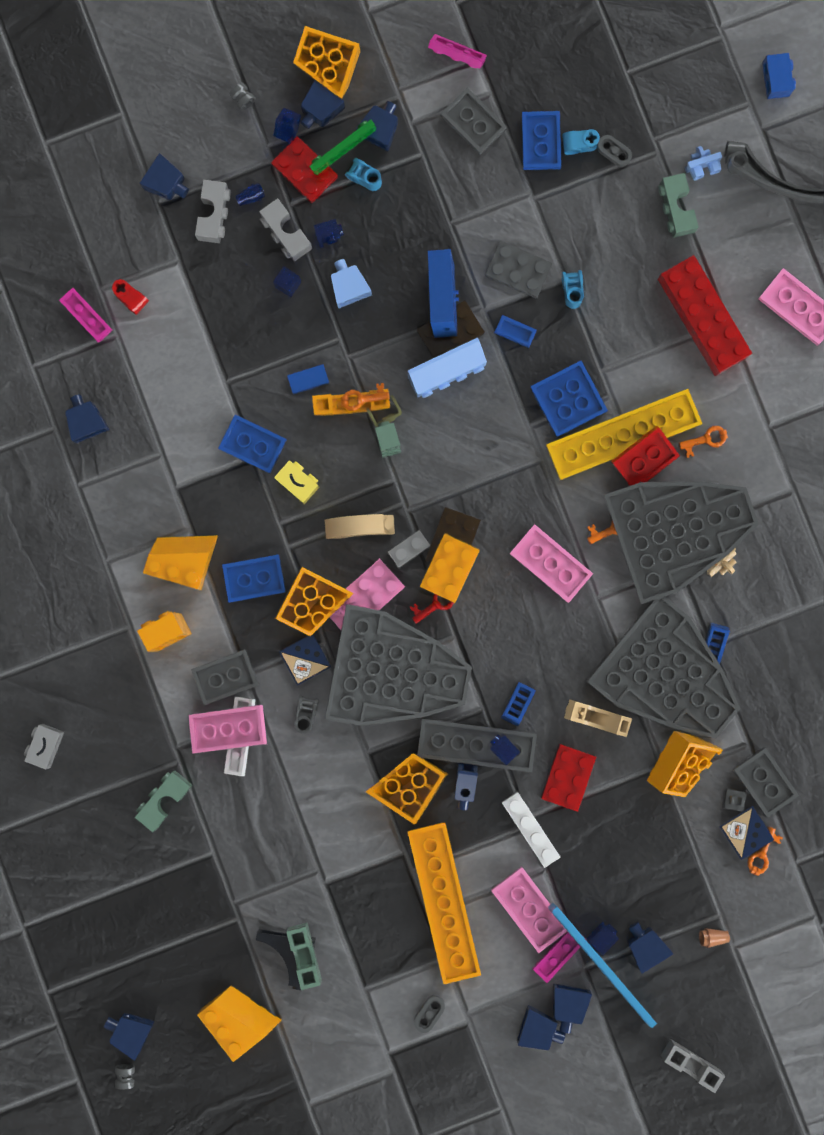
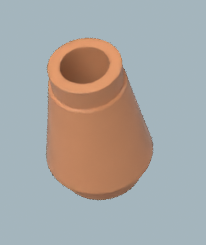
[699,928,730,948]

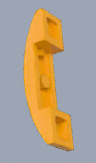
[312,389,390,415]

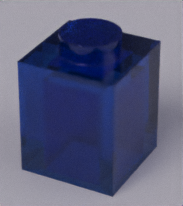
[273,108,301,144]
[273,266,301,297]
[489,734,520,765]
[587,922,619,955]

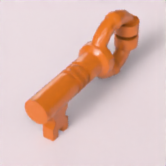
[341,383,390,411]
[679,426,728,458]
[587,521,617,545]
[748,826,783,876]

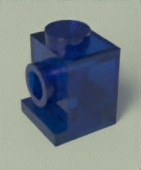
[314,219,344,248]

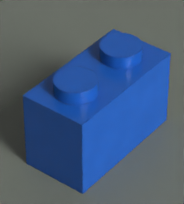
[762,53,796,99]

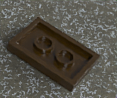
[416,300,485,358]
[425,507,481,563]

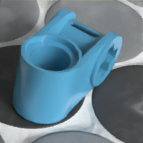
[562,129,600,155]
[345,158,382,191]
[562,270,584,309]

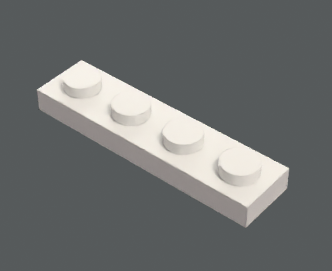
[224,697,256,776]
[502,792,560,868]

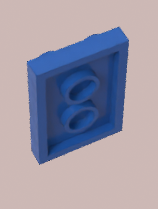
[521,111,561,170]
[218,415,287,474]
[222,555,286,603]

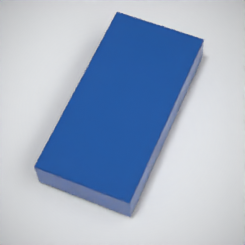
[494,315,537,348]
[287,364,329,395]

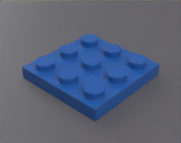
[530,361,608,438]

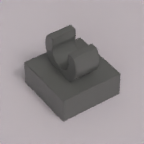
[723,788,747,812]

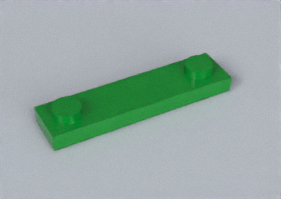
[310,120,376,175]

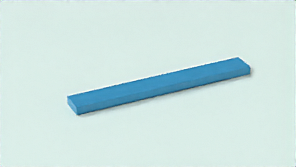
[548,903,657,1028]

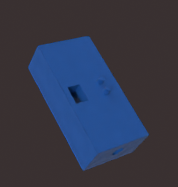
[428,249,459,338]

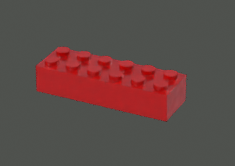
[658,255,752,376]

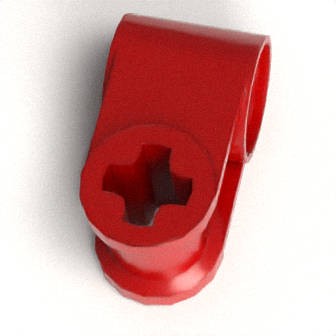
[112,279,149,315]

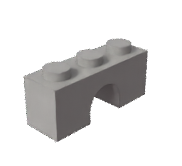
[195,180,231,243]
[259,198,312,262]
[660,1039,725,1093]

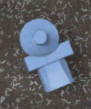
[685,146,722,180]

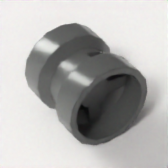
[230,83,256,110]
[115,1064,135,1090]

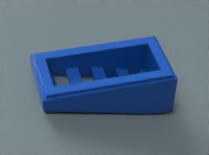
[705,622,730,664]
[501,682,536,726]

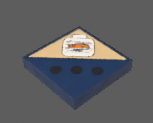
[279,634,331,686]
[719,806,774,860]

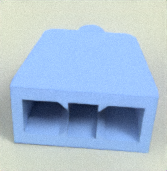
[331,259,372,309]

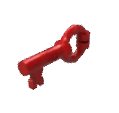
[410,594,454,624]

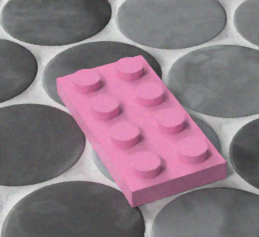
[758,268,824,346]
[510,524,593,603]
[330,558,405,630]
[188,705,267,754]
[491,866,567,953]

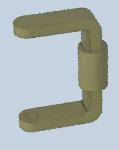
[366,395,402,427]

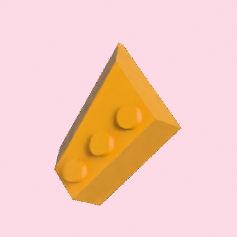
[293,26,360,99]
[143,535,218,590]
[275,567,354,636]
[647,731,723,797]
[366,753,448,824]
[197,985,282,1062]

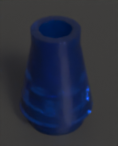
[235,183,265,206]

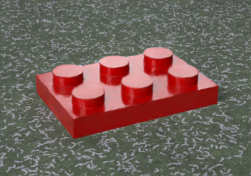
[271,136,338,203]
[611,426,680,486]
[541,744,596,812]

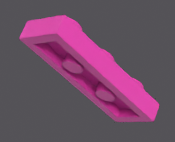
[428,34,487,69]
[59,288,113,343]
[532,931,587,983]

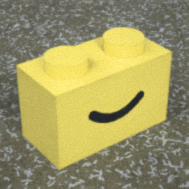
[274,460,319,504]

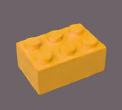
[420,533,480,603]
[137,611,192,652]

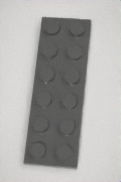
[417,718,537,772]

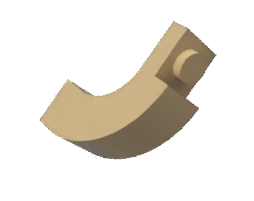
[325,514,395,539]
[564,700,632,737]

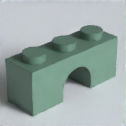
[658,173,699,238]
[375,421,401,458]
[135,771,192,832]
[286,923,322,990]

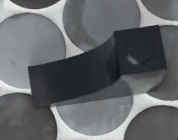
[256,929,316,990]

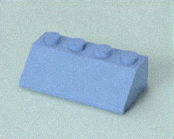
[408,338,487,398]

